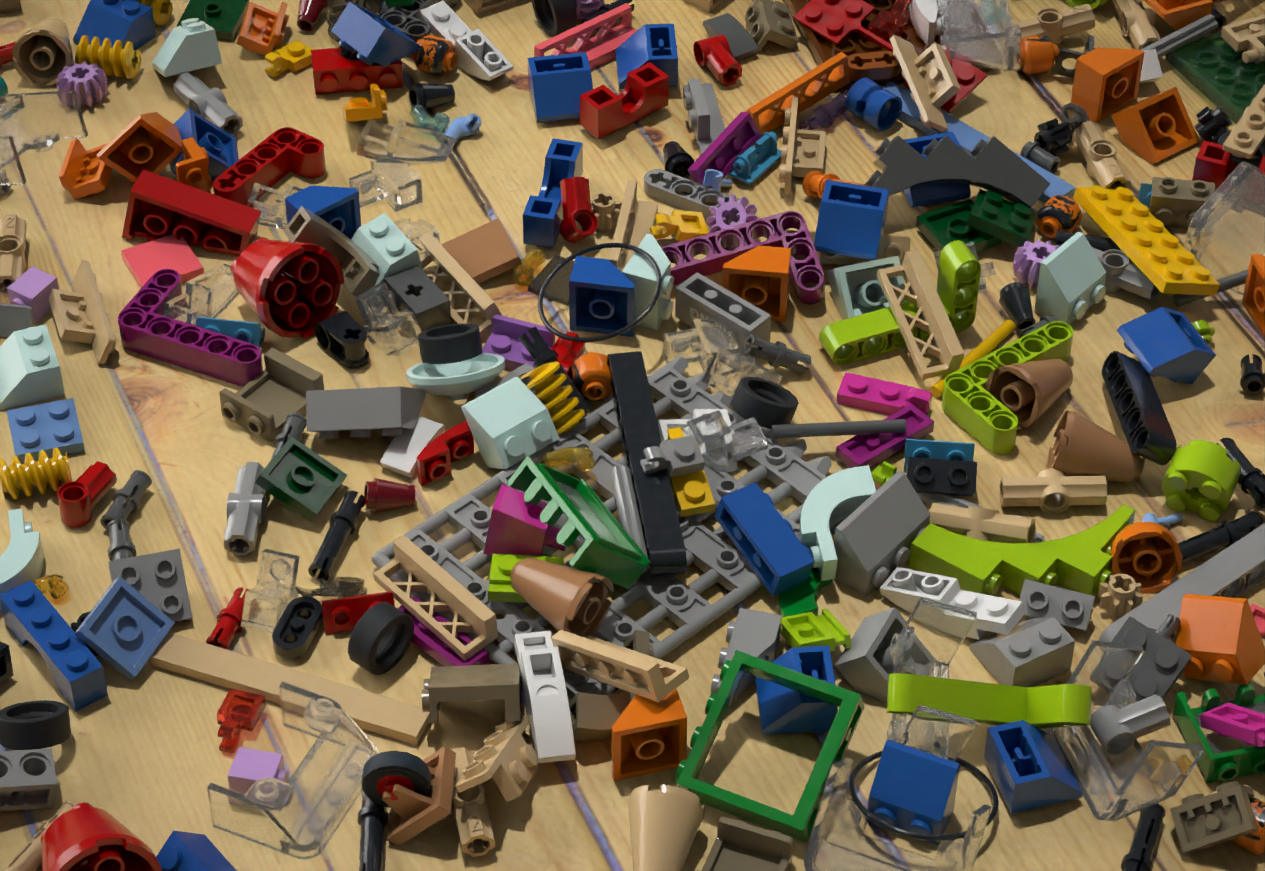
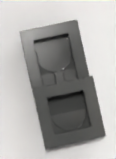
[702,13,759,61]

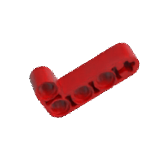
[213,127,326,206]

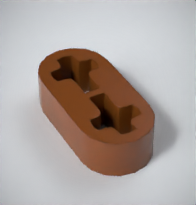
[847,51,901,81]

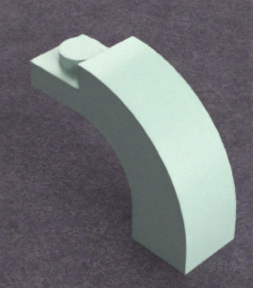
[798,465,876,581]
[0,509,44,611]

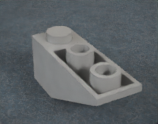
[711,608,782,703]

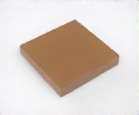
[441,218,522,284]

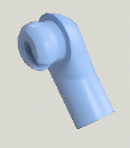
[441,114,482,147]

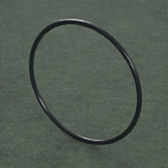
[538,243,662,343]
[849,747,999,841]

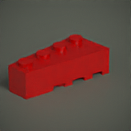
[122,169,262,256]

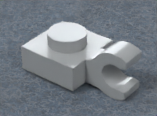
[640,435,705,477]

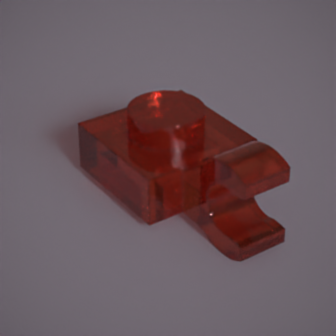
[868,0,911,42]
[217,688,266,753]

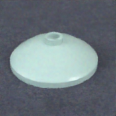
[406,353,506,401]

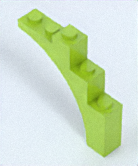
[909,504,1136,596]

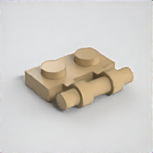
[1221,14,1265,63]

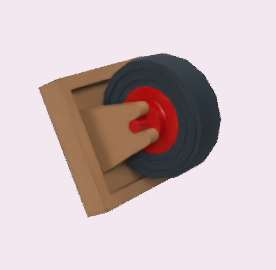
[361,746,456,846]

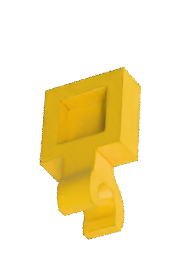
[265,40,312,77]
[649,210,709,241]

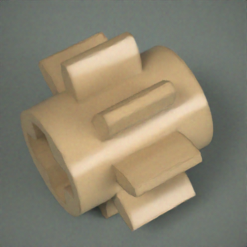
[591,192,622,231]
[1098,574,1143,618]

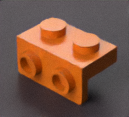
[236,1,289,56]
[175,137,212,193]
[59,139,113,199]

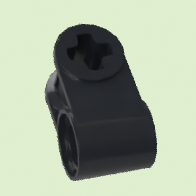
[314,311,369,369]

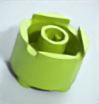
[1162,440,1241,521]

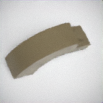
[283,206,380,300]
[569,630,654,742]

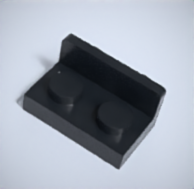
[906,457,977,497]

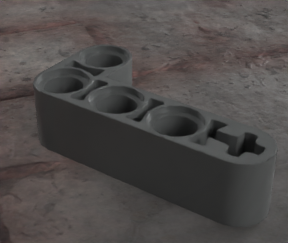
[381,0,460,58]

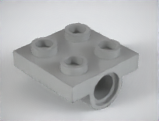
[108,548,192,623]

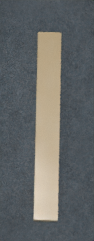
[150,632,430,745]

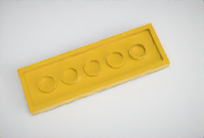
[1073,185,1220,296]

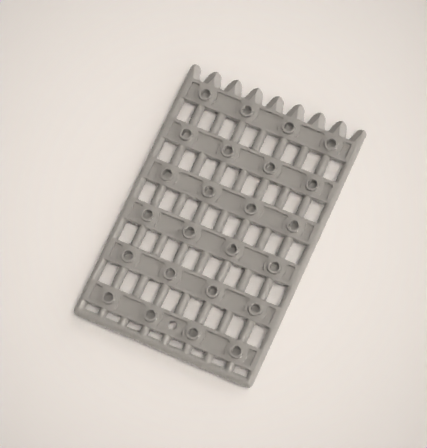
[372,356,846,699]

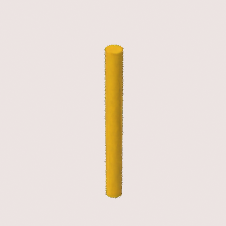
[930,319,1016,398]

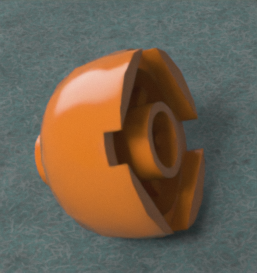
[1110,522,1183,594]

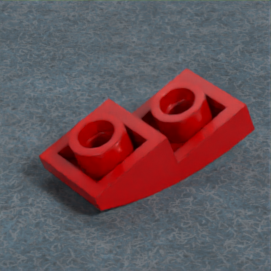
[417,421,474,486]

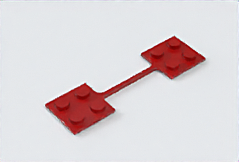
[793,0,987,113]

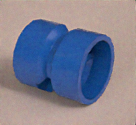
[845,78,902,131]

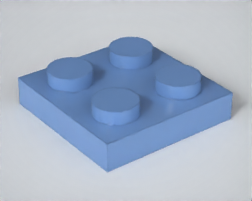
[7,398,85,464]
[74,577,175,680]

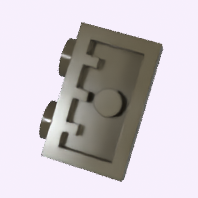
[1170,781,1259,854]

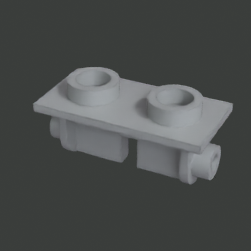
[1019,579,1095,631]

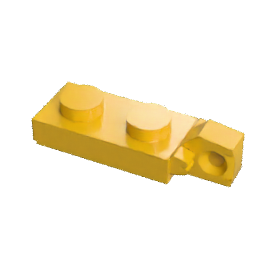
[666,427,715,517]

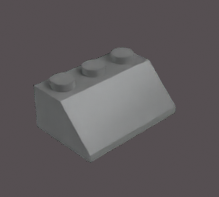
[306,386,426,439]
[834,471,930,597]

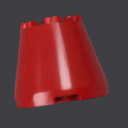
[231,238,344,339]
[40,802,162,871]

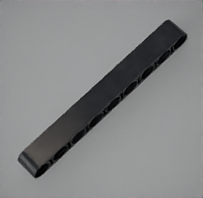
[607,351,687,577]

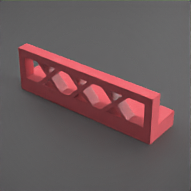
[534,3,638,70]

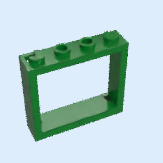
[675,650,864,843]

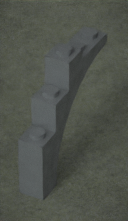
[865,136,1051,208]

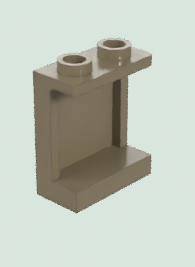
[219,347,324,442]
[422,663,521,723]
[701,816,793,871]

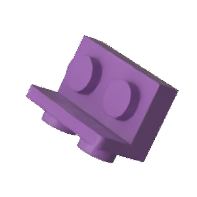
[482,314,555,371]

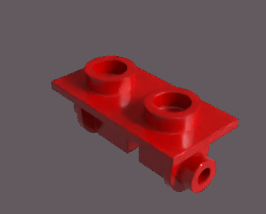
[321,591,395,635]

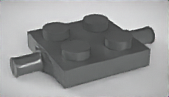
[1089,614,1192,709]

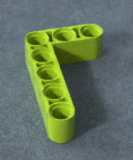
[819,240,981,365]
[941,321,1074,455]
[887,673,1092,729]

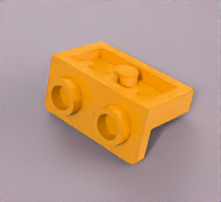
[342,84,387,122]

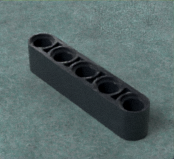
[1102,351,1177,466]

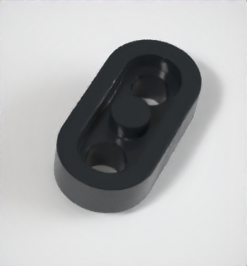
[272,596,323,658]

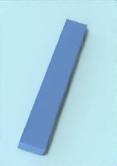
[883,81,1076,203]

